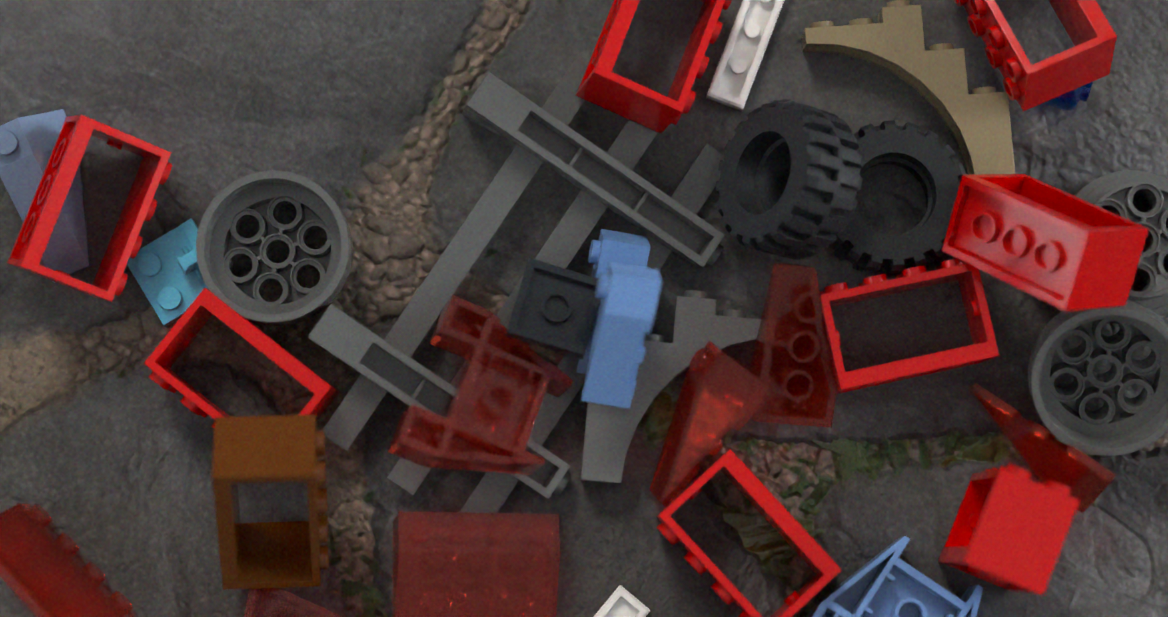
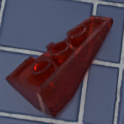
[968,383,1116,514]

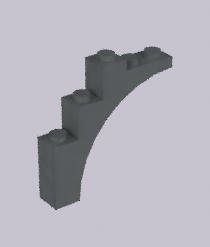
[581,290,795,484]

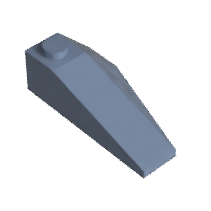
[0,109,91,283]

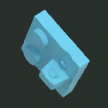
[127,218,209,327]

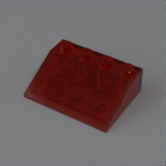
[0,503,134,617]
[393,511,560,617]

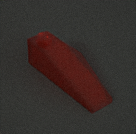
[744,263,837,428]
[649,341,771,507]

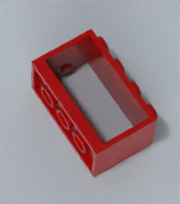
[575,0,732,134]
[954,0,1117,111]
[7,115,172,302]
[942,174,1149,311]
[812,258,999,395]
[144,288,339,428]
[656,449,842,617]
[938,464,1080,595]

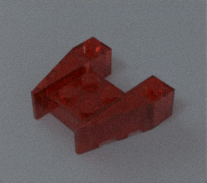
[388,295,573,475]

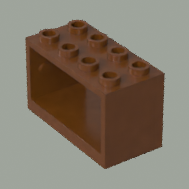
[212,415,329,590]

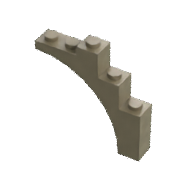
[801,0,1015,175]

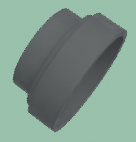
[1073,170,1168,323]
[196,171,353,326]
[1028,300,1168,456]

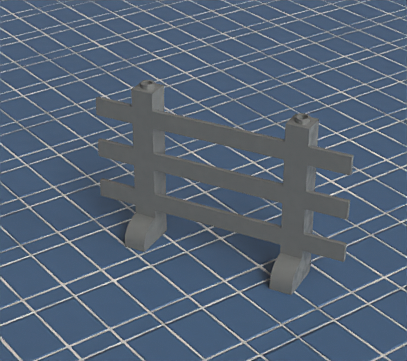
[308,54,725,539]

